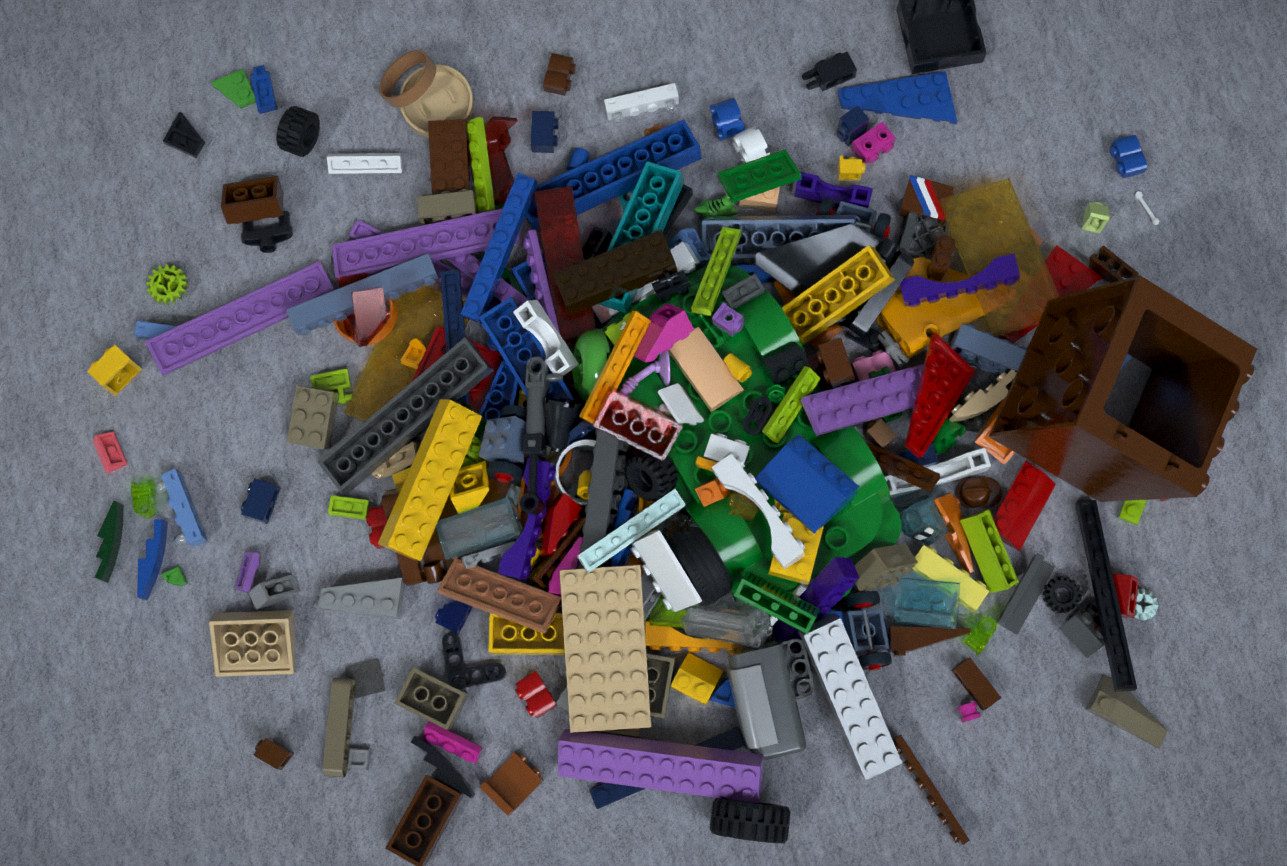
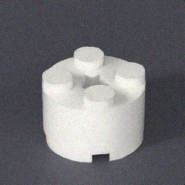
[732,125,770,164]

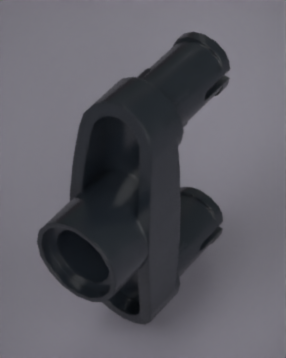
[241,211,293,253]

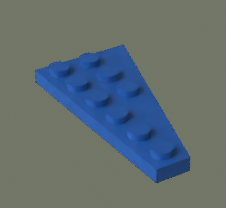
[838,71,957,124]

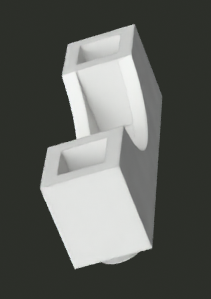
[513,300,579,375]

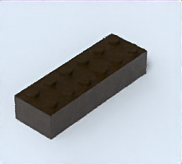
[553,230,678,315]

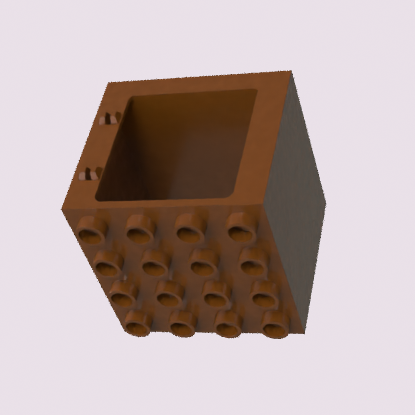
[989,275,1257,502]

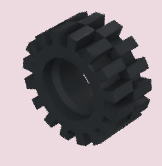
[1043,576,1082,613]

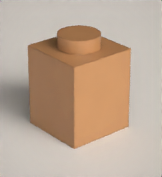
[865,419,897,449]

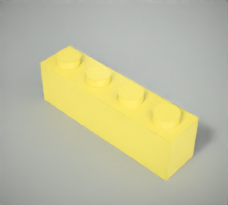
[913,545,989,613]

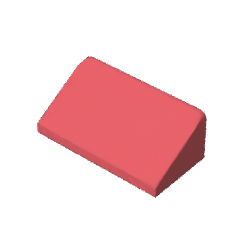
[93,431,127,474]

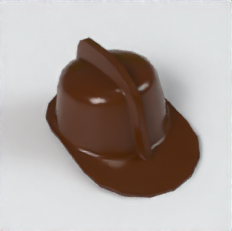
[955,477,1002,508]

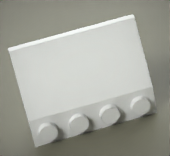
[631,530,702,612]

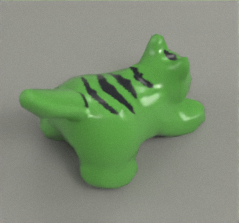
[694,194,738,218]

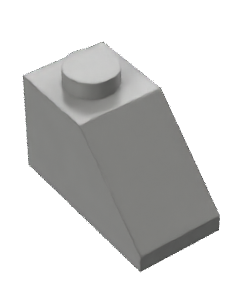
[249,575,299,610]

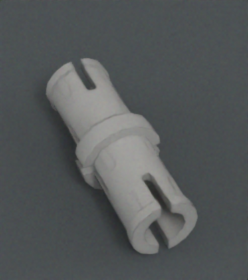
[877,331,909,367]

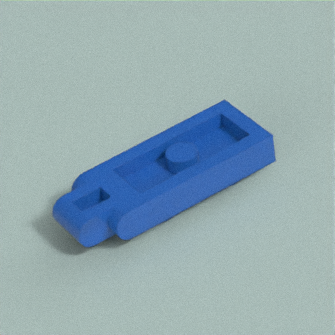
[251,65,277,114]

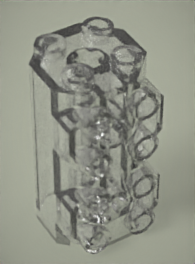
[682,594,773,648]

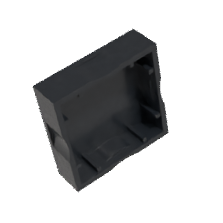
[896,0,987,75]

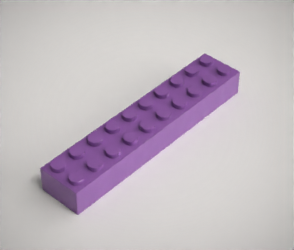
[558,729,764,803]

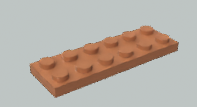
[437,558,562,634]

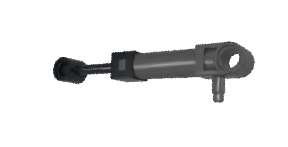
[519,357,563,516]

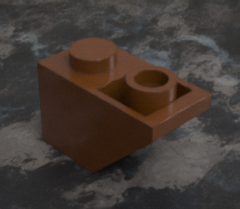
[253,738,294,770]

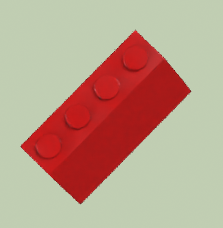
[992,461,1056,551]

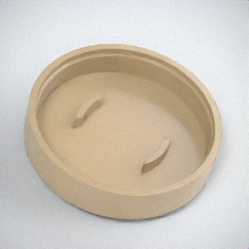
[400,64,474,138]

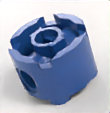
[710,98,745,141]

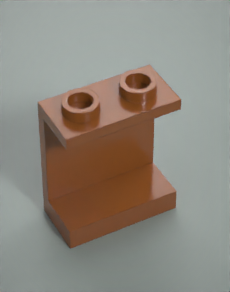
[480,751,544,816]

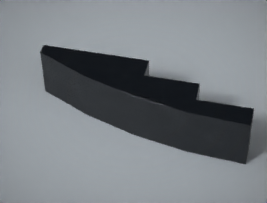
[411,736,475,798]

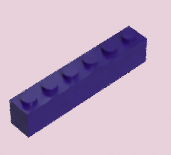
[771,557,860,649]

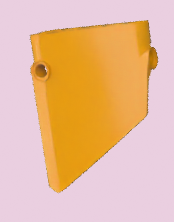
[876,257,1015,361]

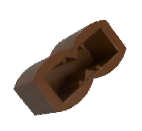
[543,53,576,96]
[927,235,955,281]

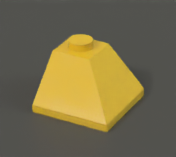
[450,461,489,514]

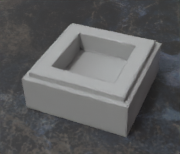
[347,748,371,770]

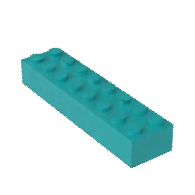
[599,161,684,314]

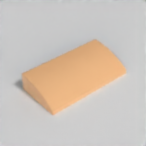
[668,327,744,412]

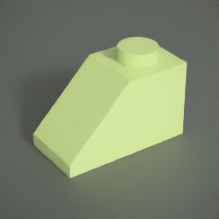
[1081,202,1110,233]

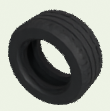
[667,527,733,606]

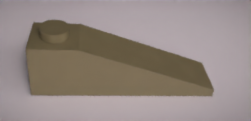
[1086,674,1168,749]

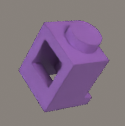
[712,302,744,337]

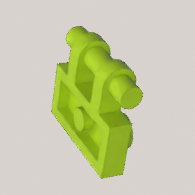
[310,369,354,405]

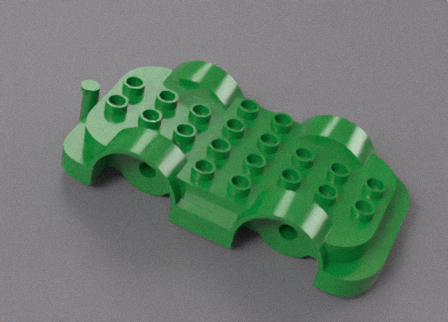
[602,265,902,620]

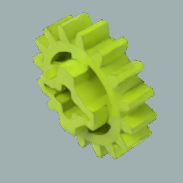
[146,264,189,305]

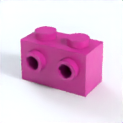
[851,121,896,165]

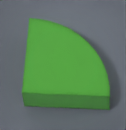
[161,566,188,586]

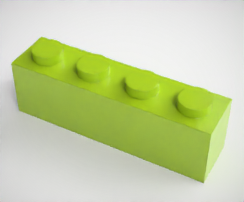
[960,509,1019,593]

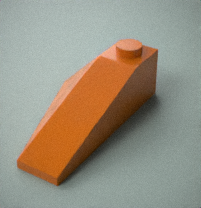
[928,493,974,574]

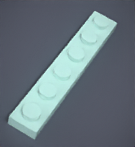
[577,489,686,573]

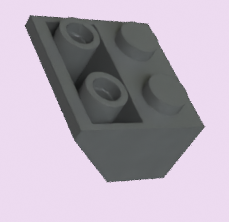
[1059,601,1105,658]

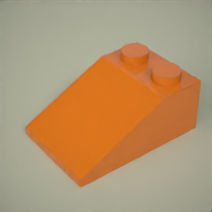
[974,397,1015,465]

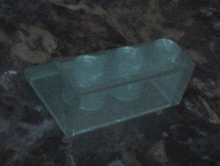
[894,578,960,629]

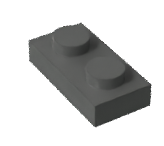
[721,274,765,310]

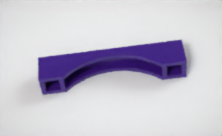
[900,254,1020,307]
[498,458,556,580]

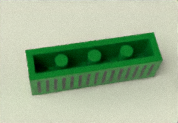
[734,571,820,634]

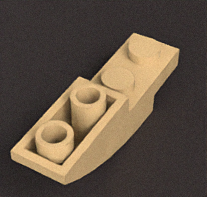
[949,369,1016,422]

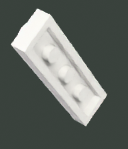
[327,153,403,174]

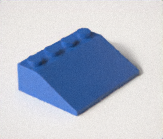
[755,434,859,534]

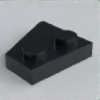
[163,112,205,158]

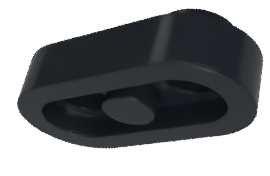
[743,397,772,436]

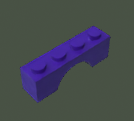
[794,172,873,208]

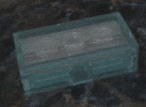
[436,497,523,561]

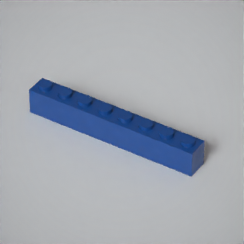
[461,173,538,324]

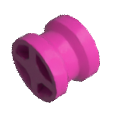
[957,701,981,723]

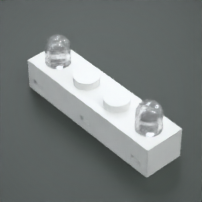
[604,83,679,127]

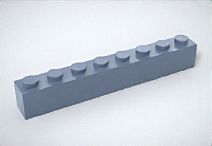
[286,253,440,336]

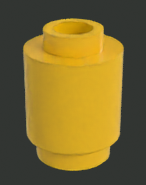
[577,470,592,500]

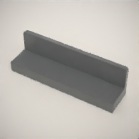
[996,553,1054,634]

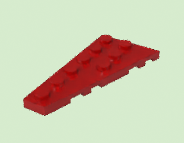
[996,245,1103,344]
[905,333,975,458]

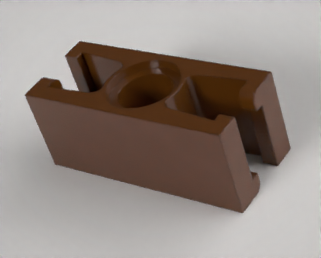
[1089,245,1139,283]
[951,657,1001,711]

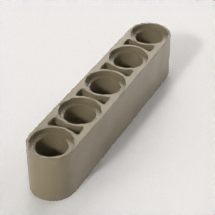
[323,678,356,777]

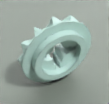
[1134,588,1159,620]

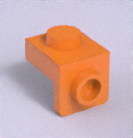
[695,477,730,507]

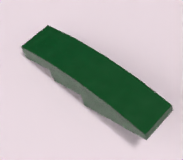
[94,501,124,583]

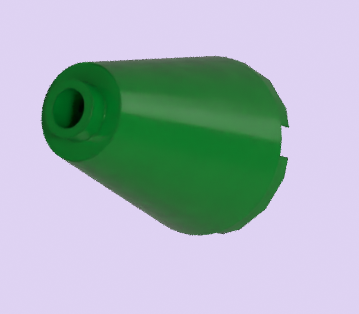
[931,416,966,455]

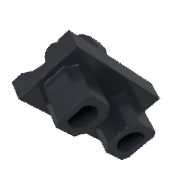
[651,270,691,303]

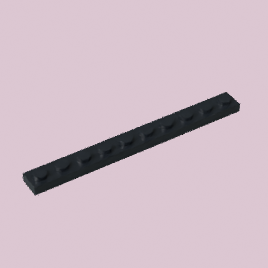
[1075,500,1137,692]

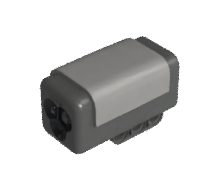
[726,637,814,761]

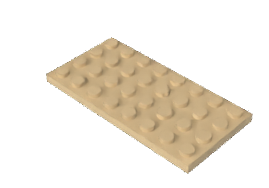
[560,565,651,733]

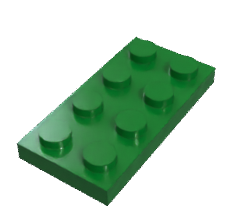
[717,149,801,203]

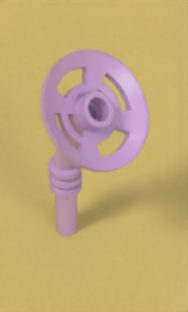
[609,350,670,409]

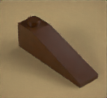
[888,626,971,656]

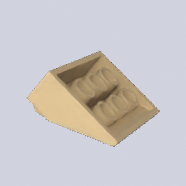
[209,610,295,677]

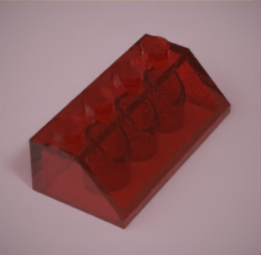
[593,386,683,461]

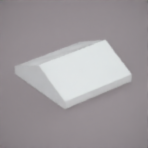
[658,383,704,423]

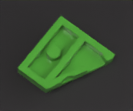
[211,69,256,109]

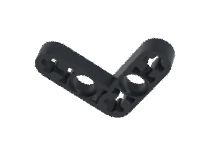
[442,632,506,689]

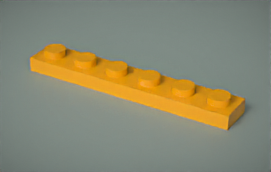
[579,311,651,426]

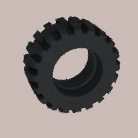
[710,798,791,843]

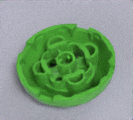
[572,329,610,403]

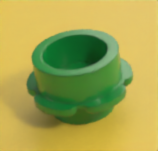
[766,384,786,403]

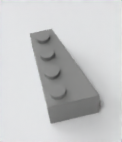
[318,578,405,619]

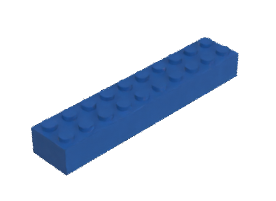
[525,119,702,233]

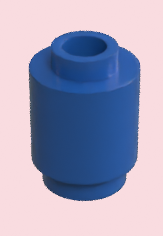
[566,148,589,171]

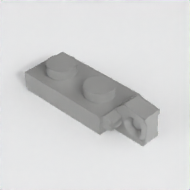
[461,541,515,568]

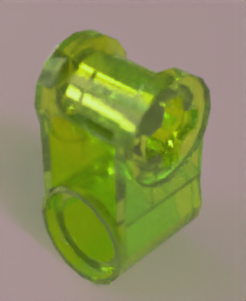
[131,480,156,519]
[962,617,997,655]

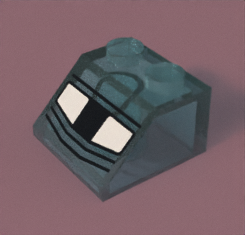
[899,497,949,545]

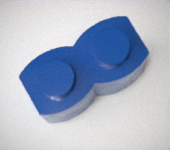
[1110,135,1148,178]

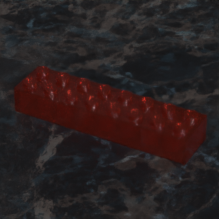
[534,186,596,343]

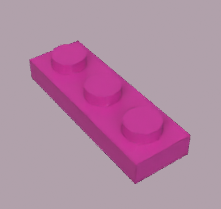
[422,722,482,764]

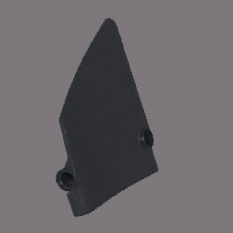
[755,224,915,337]

